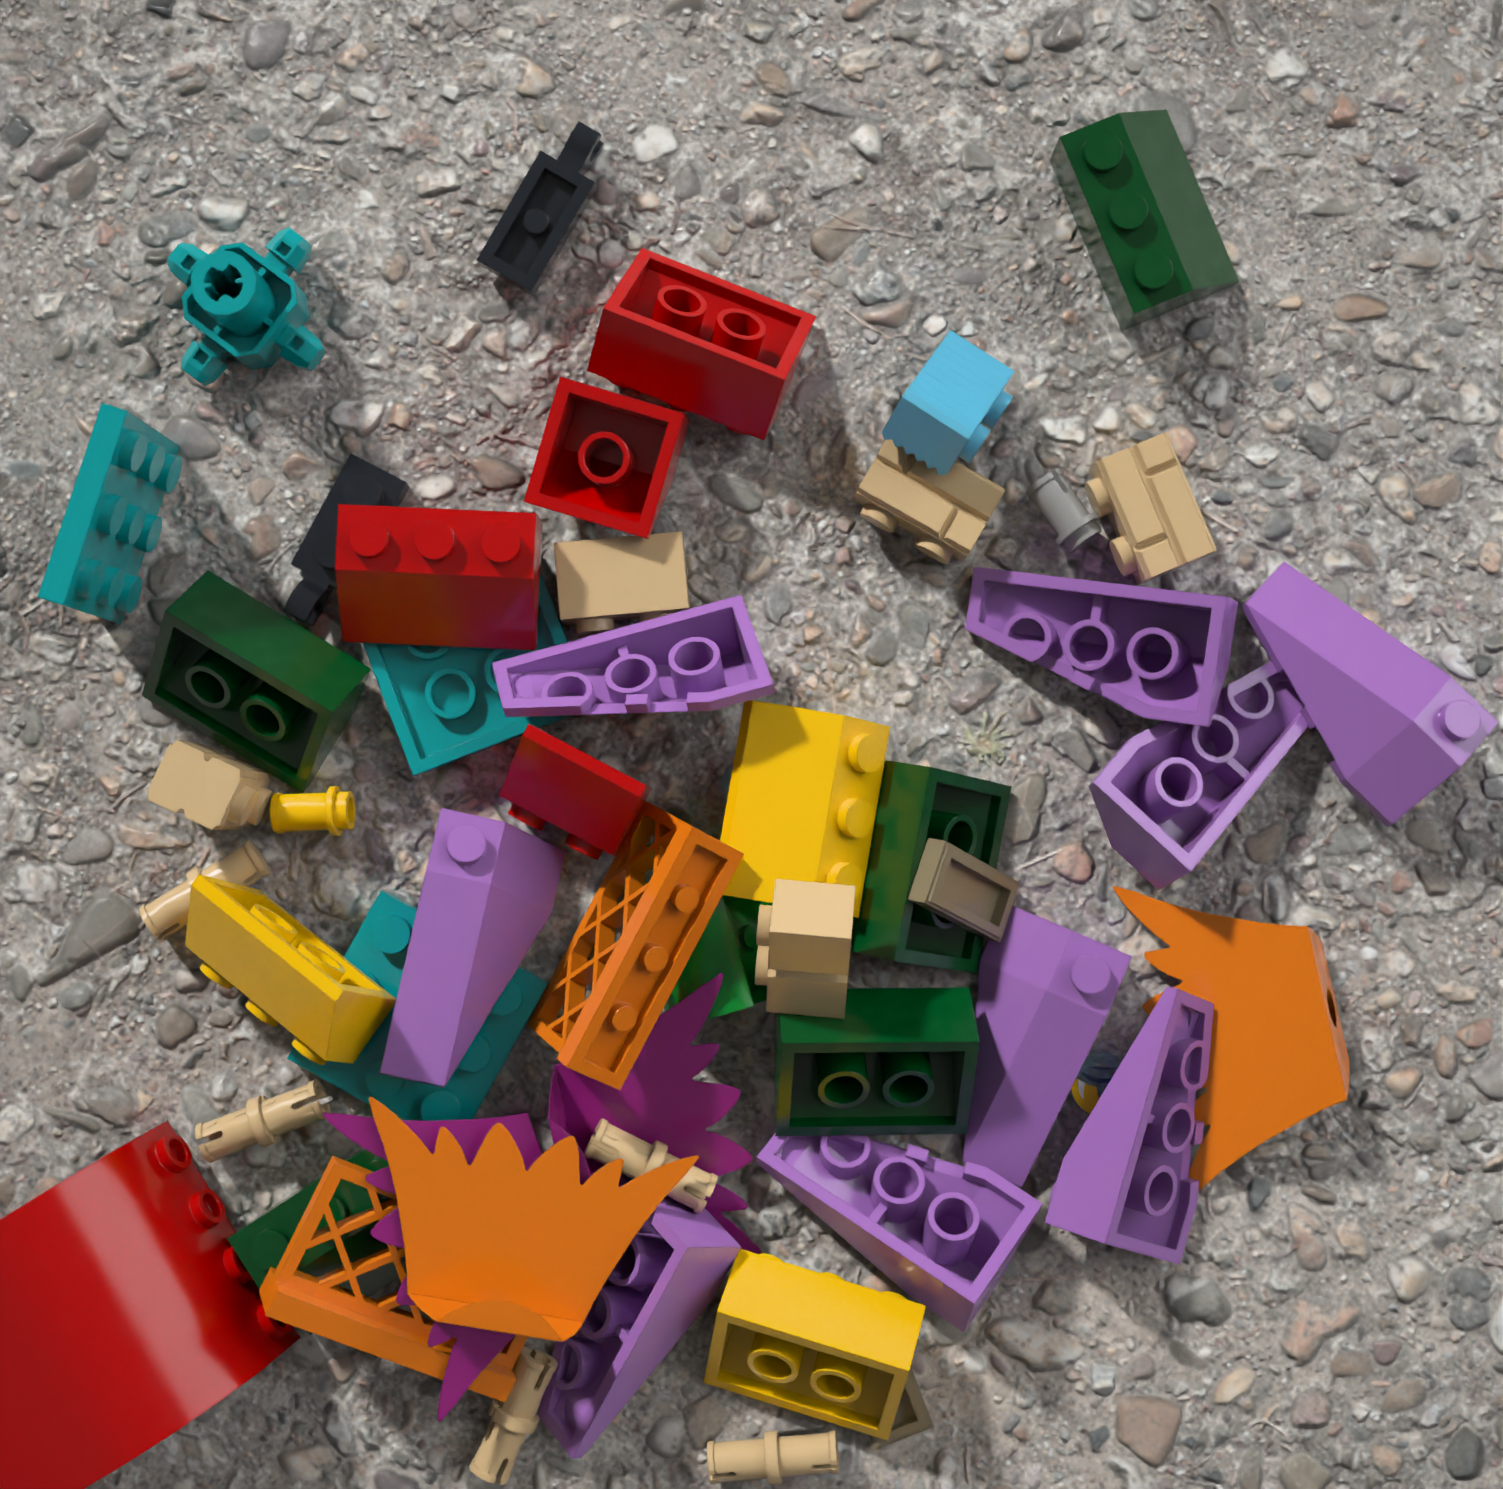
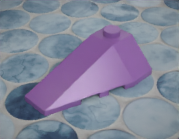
[1241,562,1499,827]
[380,808,565,1088]
[1044,986,1214,1265]
[756,1132,1043,1333]
[537,1173,741,1459]

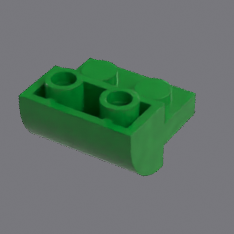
[664,895,773,1020]

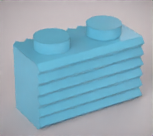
[881,330,1014,475]

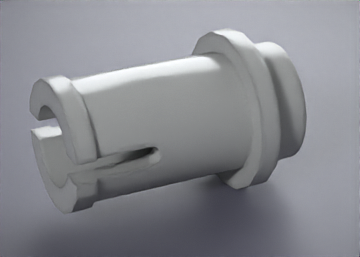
[1025,468,1102,553]

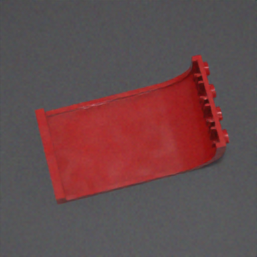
[0,1120,301,1489]

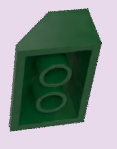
[1050,109,1239,331]
[142,570,371,793]
[850,760,1012,973]
[774,987,980,1136]
[227,1148,407,1335]

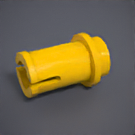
[270,786,356,836]

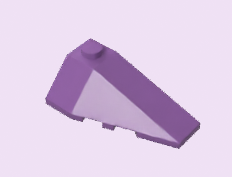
[965,567,1238,727]
[492,595,775,717]
[1089,661,1308,890]
[962,906,1132,1187]

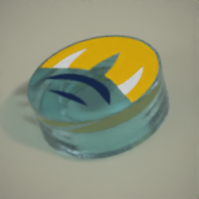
[1069,1051,1122,1115]

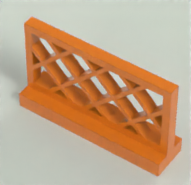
[527,801,744,1090]
[259,1155,528,1403]

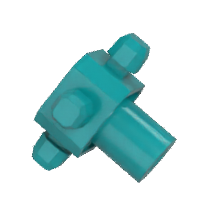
[166,227,326,386]

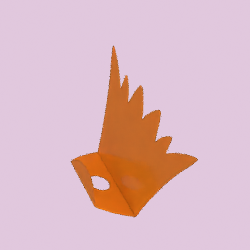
[1113,886,1350,1191]
[369,1097,699,1342]

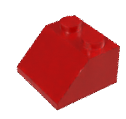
[524,377,690,539]
[499,724,652,861]

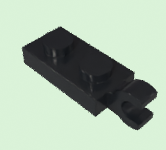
[477,121,604,297]
[283,453,410,627]

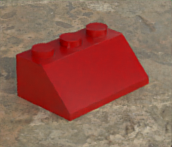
[587,248,816,441]
[335,504,543,651]

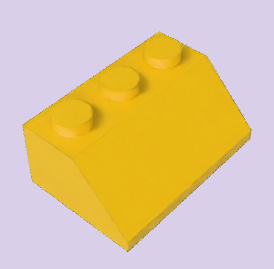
[720,700,890,918]
[185,874,396,1065]
[703,1249,926,1441]

